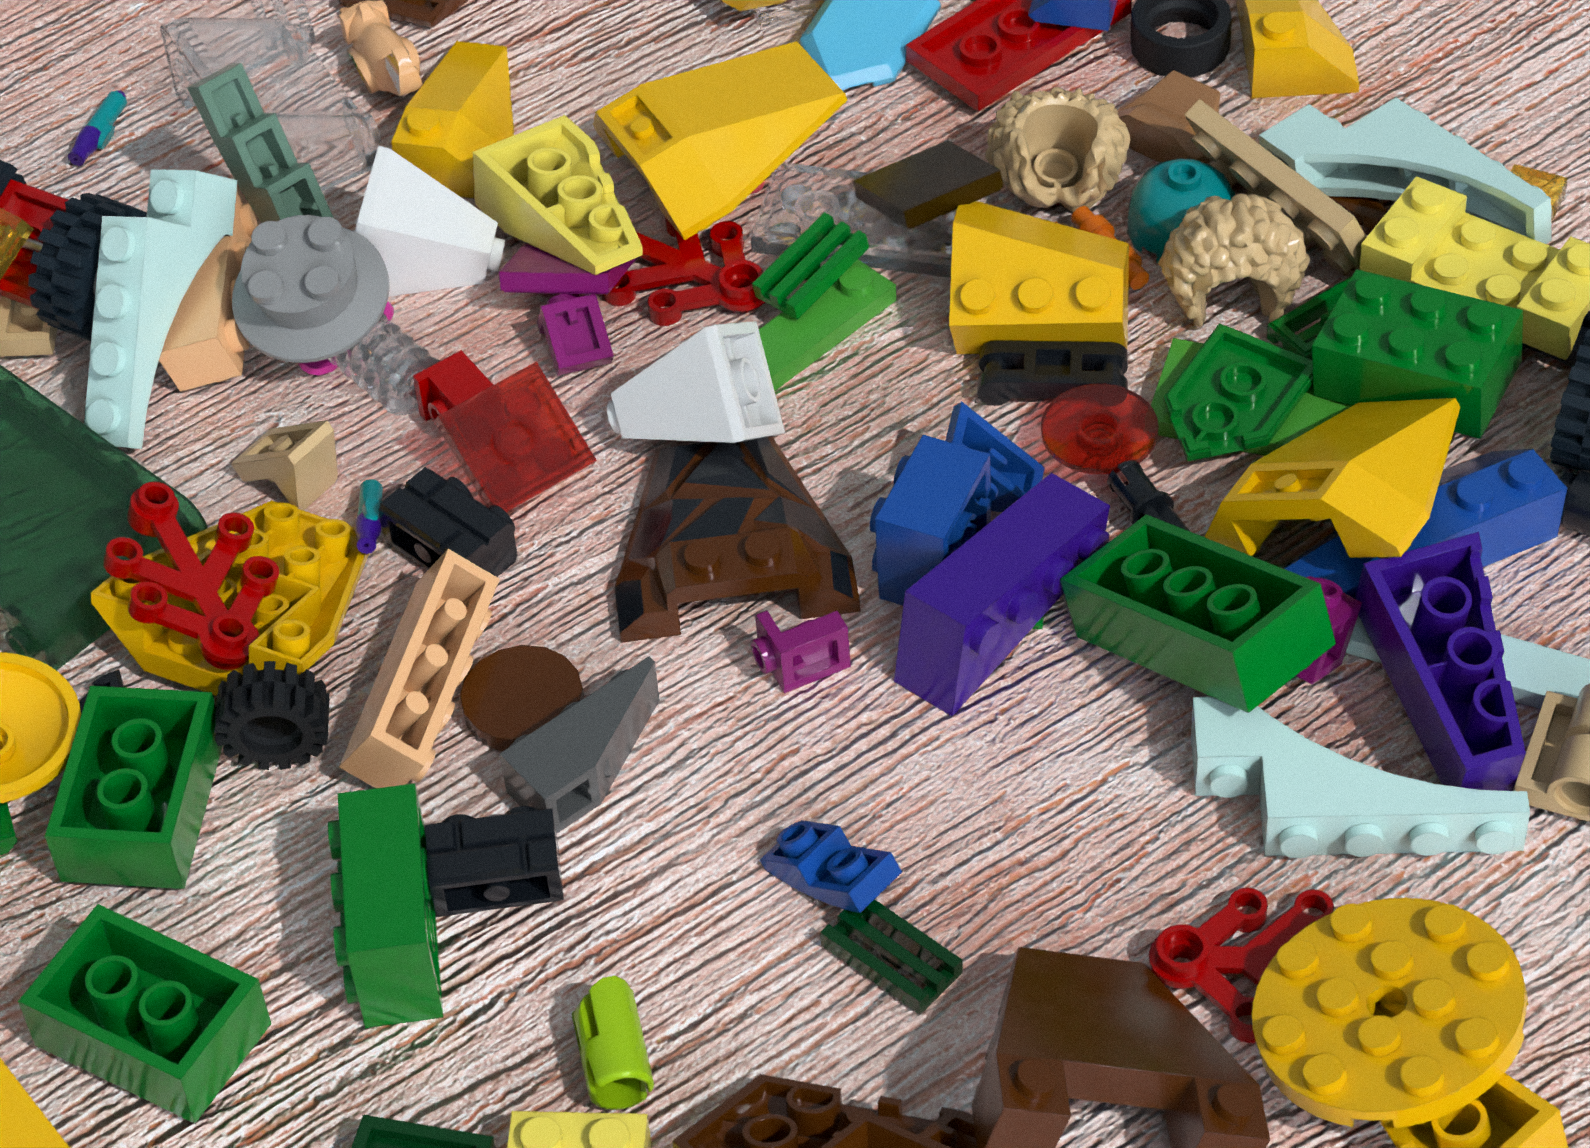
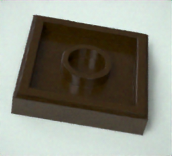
[852,140,1004,229]

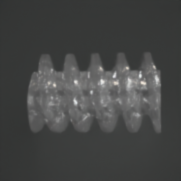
[328,313,440,415]

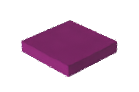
[499,242,638,294]

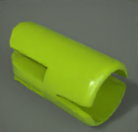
[571,975,654,1110]

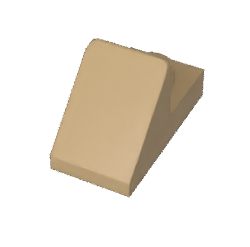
[231,420,338,511]

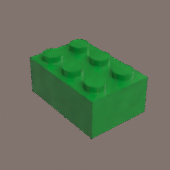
[1312,269,1523,439]
[45,686,223,889]
[328,783,444,1028]
[18,904,272,1124]

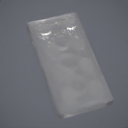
[751,162,991,278]

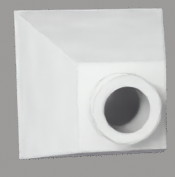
[355,146,505,297]
[607,321,785,443]

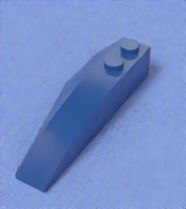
[1283,449,1568,598]

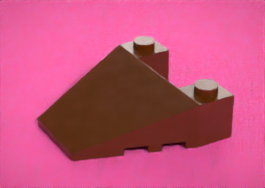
[972,947,1270,1148]

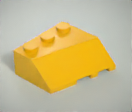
[949,201,1129,354]

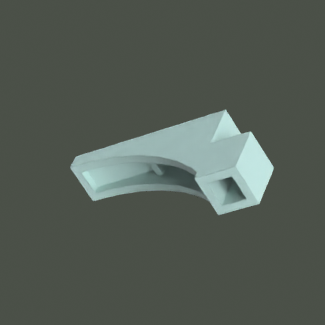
[1258,97,1552,244]
[82,169,237,449]
[1191,697,1530,858]

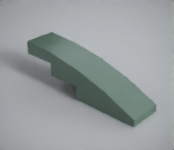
[187,63,334,223]

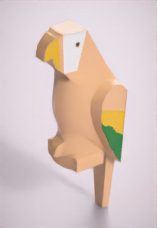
[339,0,423,96]

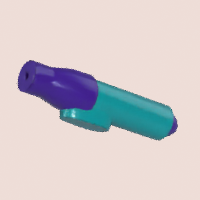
[68,90,127,166]
[355,479,383,554]

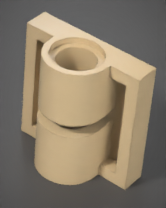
[1514,684,1590,822]

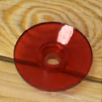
[1041,384,1159,475]

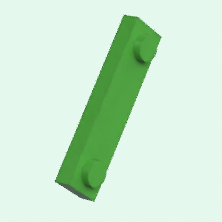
[759,259,897,391]

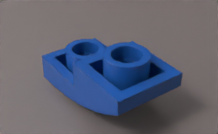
[760,820,902,913]

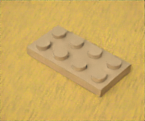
[1184,99,1366,276]

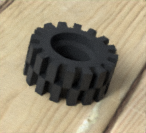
[214,661,330,770]

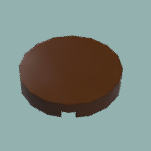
[460,645,584,752]

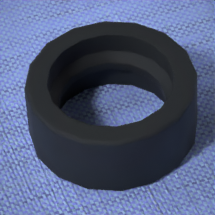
[1130,0,1232,77]

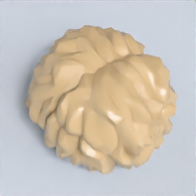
[985,87,1130,212]
[1158,193,1310,328]

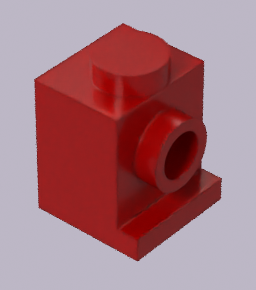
[413,350,504,449]

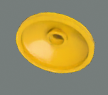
[0,652,81,803]

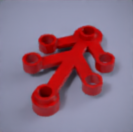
[603,217,765,326]
[103,482,279,670]
[1149,888,1334,1043]

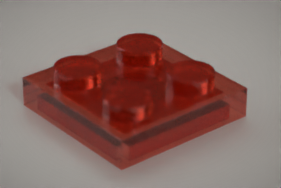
[434,361,597,514]

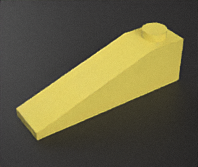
[473,115,643,275]

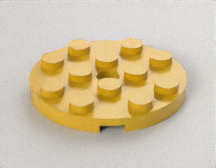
[1252,898,1528,1128]

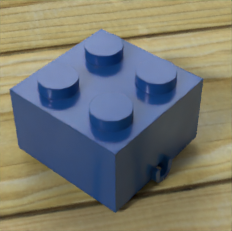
[870,435,998,606]

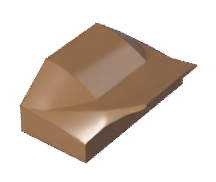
[1117,70,1220,164]

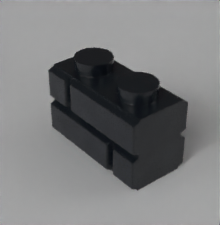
[378,467,518,577]
[424,806,564,917]

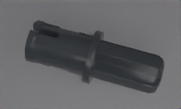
[1107,460,1189,531]

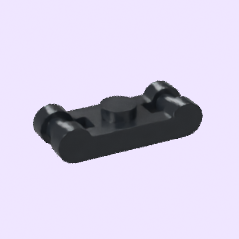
[977,340,1128,408]

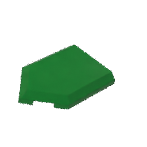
[1164,323,1313,462]

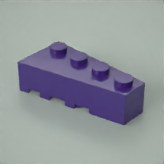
[894,473,1110,717]
[1355,532,1526,791]

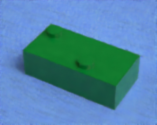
[1060,514,1336,713]

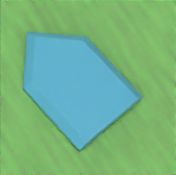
[800,0,941,91]

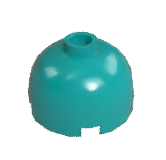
[1127,159,1236,263]

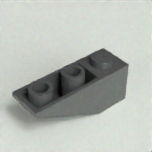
[499,656,660,833]

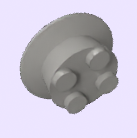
[232,215,389,363]

